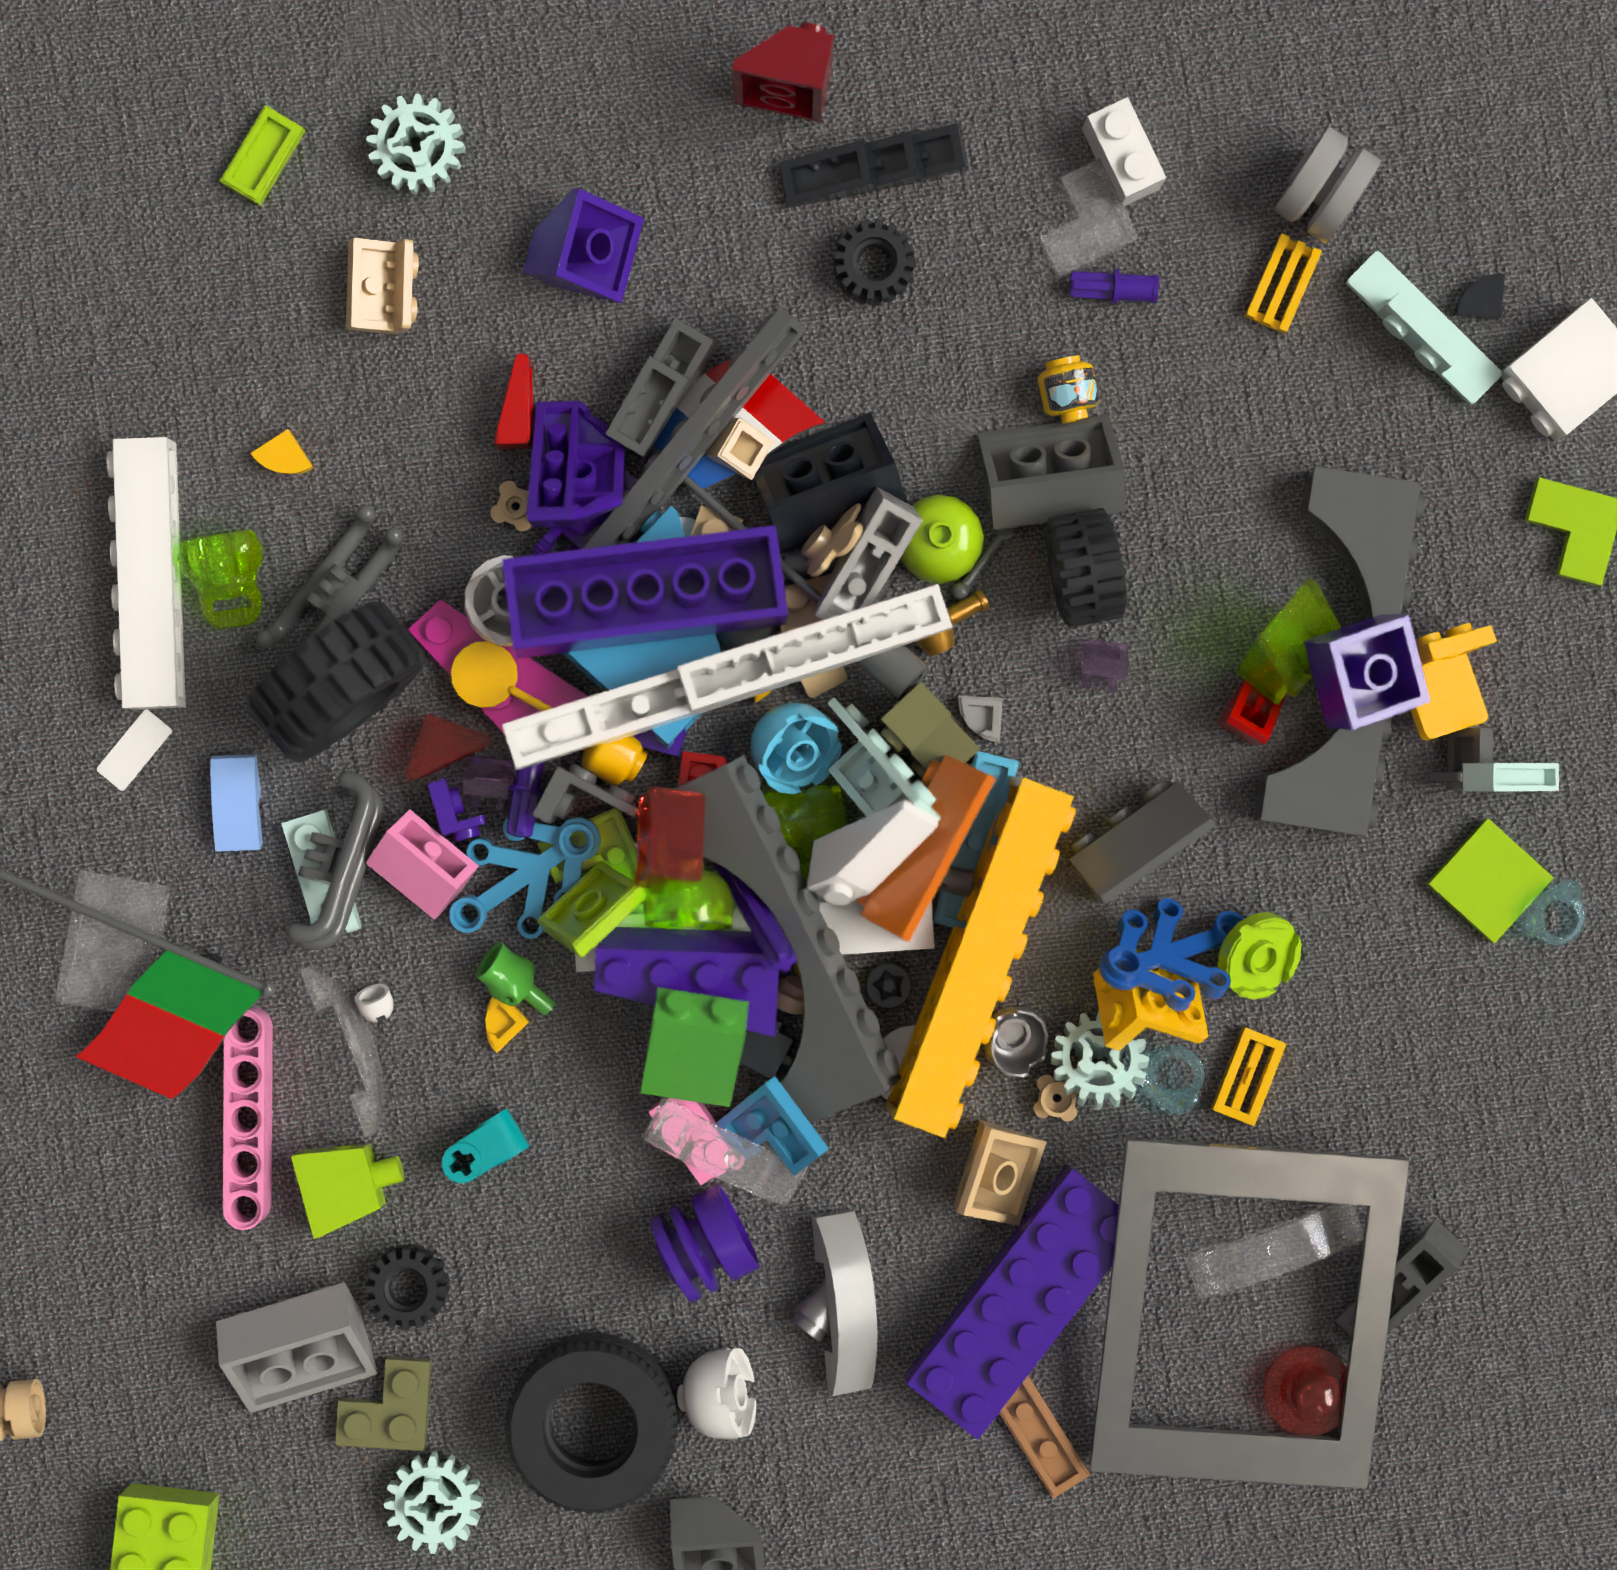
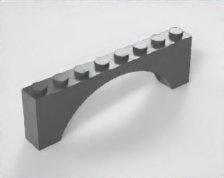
[1254,466,1425,836]
[639,755,902,1123]

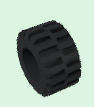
[1045,508,1127,628]

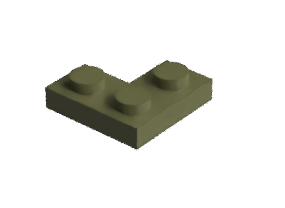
[335,1356,432,1451]

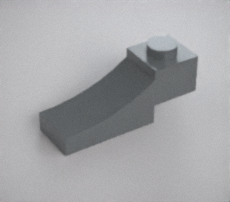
[605,318,719,457]

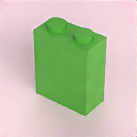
[640,988,749,1107]

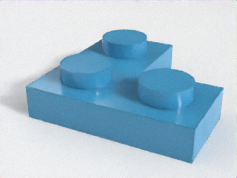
[716,1077,829,1176]

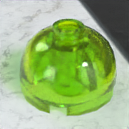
[643,860,734,930]

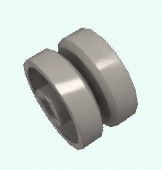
[1273,126,1382,244]

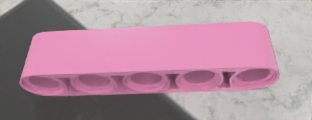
[223,1007,273,1230]

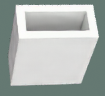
[1501,298,1617,441]

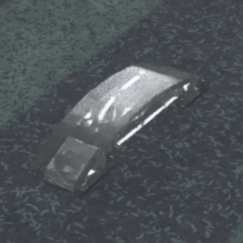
[300,964,384,1137]
[642,1098,808,1206]
[1183,1203,1364,1299]

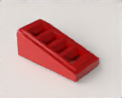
[494,354,534,450]

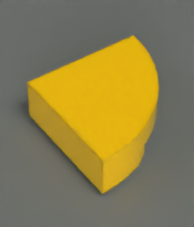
[251,429,314,474]
[485,997,530,1053]

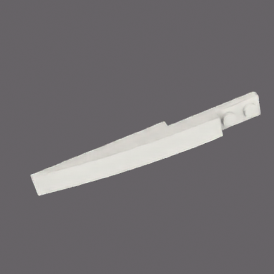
[502,584,952,770]

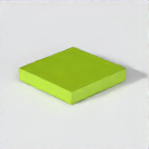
[1426,818,1554,944]
[536,861,648,958]

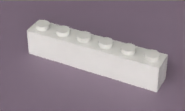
[107,437,186,710]

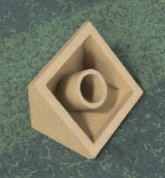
[953,1120,1046,1226]

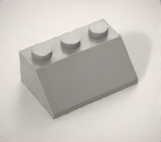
[216,1282,378,1413]

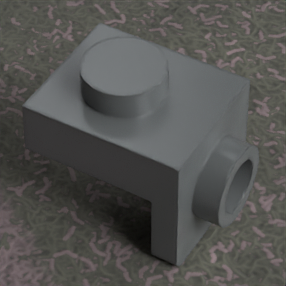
[1429,728,1493,791]

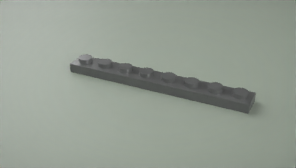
[583,306,806,549]

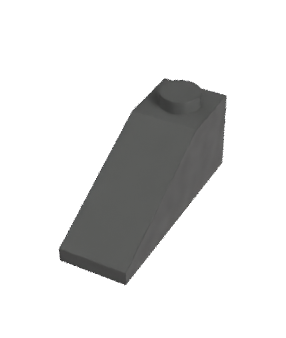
[1335,1218,1468,1335]

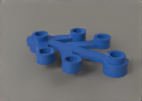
[1099,898,1245,1011]

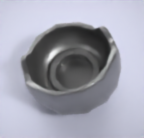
[983,1007,1049,1078]

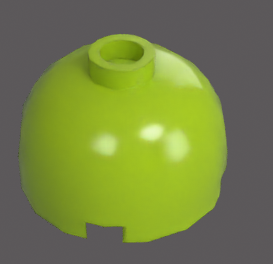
[899,494,984,584]

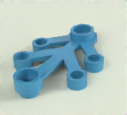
[449,817,601,939]

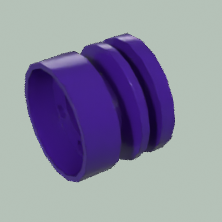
[649,1183,760,1303]

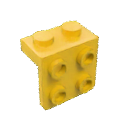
[1410,623,1497,741]
[1093,949,1208,1051]

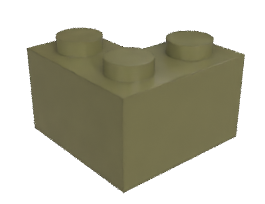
[879,682,980,780]

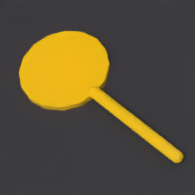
[451,641,553,712]

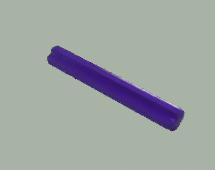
[713,861,796,972]

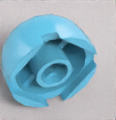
[751,702,842,794]

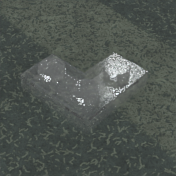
[1038,158,1139,280]

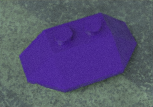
[527,401,625,528]

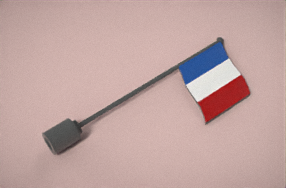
[649,360,929,700]

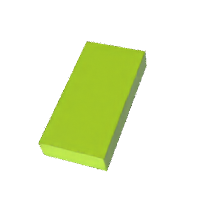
[220,105,306,207]

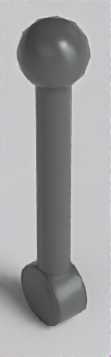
[952,528,1014,600]

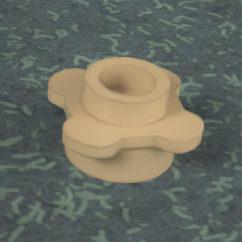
[490,481,532,532]
[1033,1074,1078,1122]

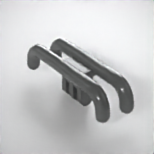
[256,505,403,657]
[287,771,383,950]

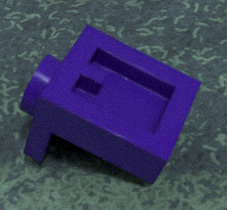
[428,779,487,842]

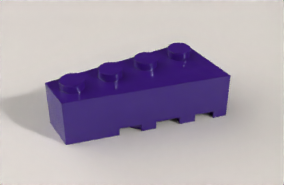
[595,927,779,1037]

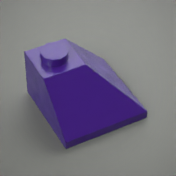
[523,188,644,303]

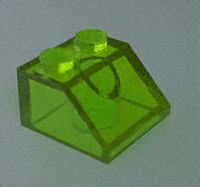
[1236,577,1341,705]

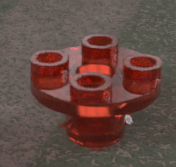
[1263,1345,1347,1436]

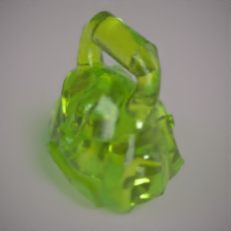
[177,529,264,629]

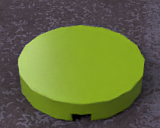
[1218,912,1302,1000]

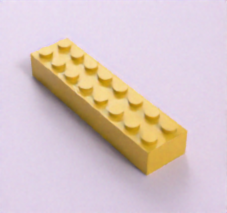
[884,776,1076,1138]

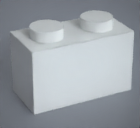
[1082,97,1166,208]

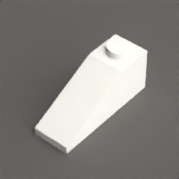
[807,800,938,906]

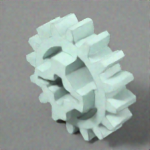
[366,94,465,195]
[1051,1012,1149,1110]
[384,1452,483,1554]

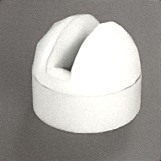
[355,984,394,1023]

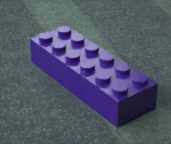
[502,525,788,659]
[903,1164,1118,1440]

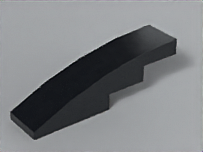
[779,123,969,207]

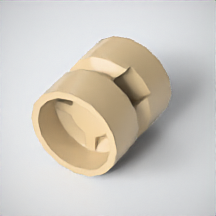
[0,1378,46,1441]

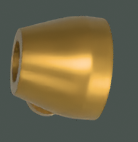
[915,589,989,656]

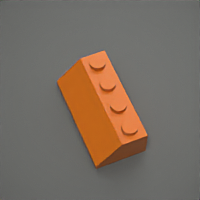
[857,755,996,942]

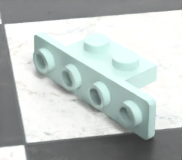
[1347,251,1502,404]
[828,697,942,821]

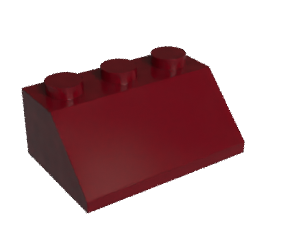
[732,23,834,123]

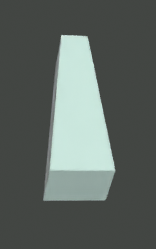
[1463,763,1559,791]

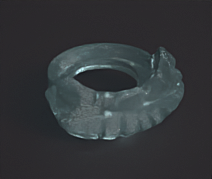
[1521,879,1586,946]
[1138,1045,1205,1115]

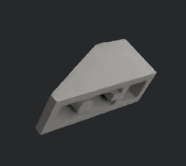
[814,487,923,620]

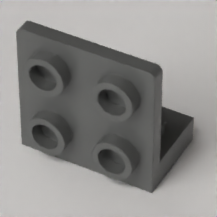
[532,763,641,823]

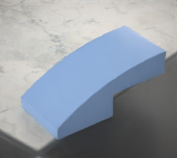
[210,754,263,852]

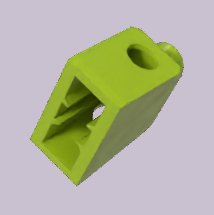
[291,1143,405,1239]

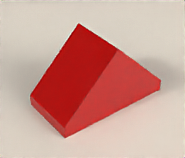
[1216,665,1290,746]

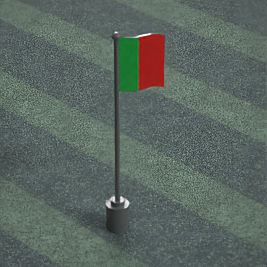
[0,869,276,1099]

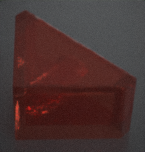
[406,713,495,782]

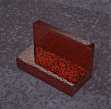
[635,786,705,889]

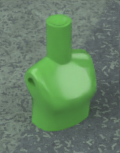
[475,941,555,1015]

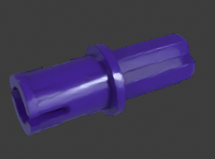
[1069,268,1159,305]
[506,761,545,838]

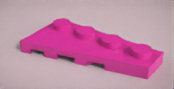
[408,599,589,734]

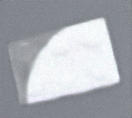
[55,870,171,1012]

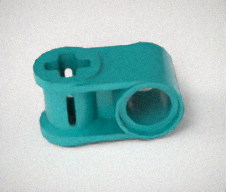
[442,1108,531,1183]

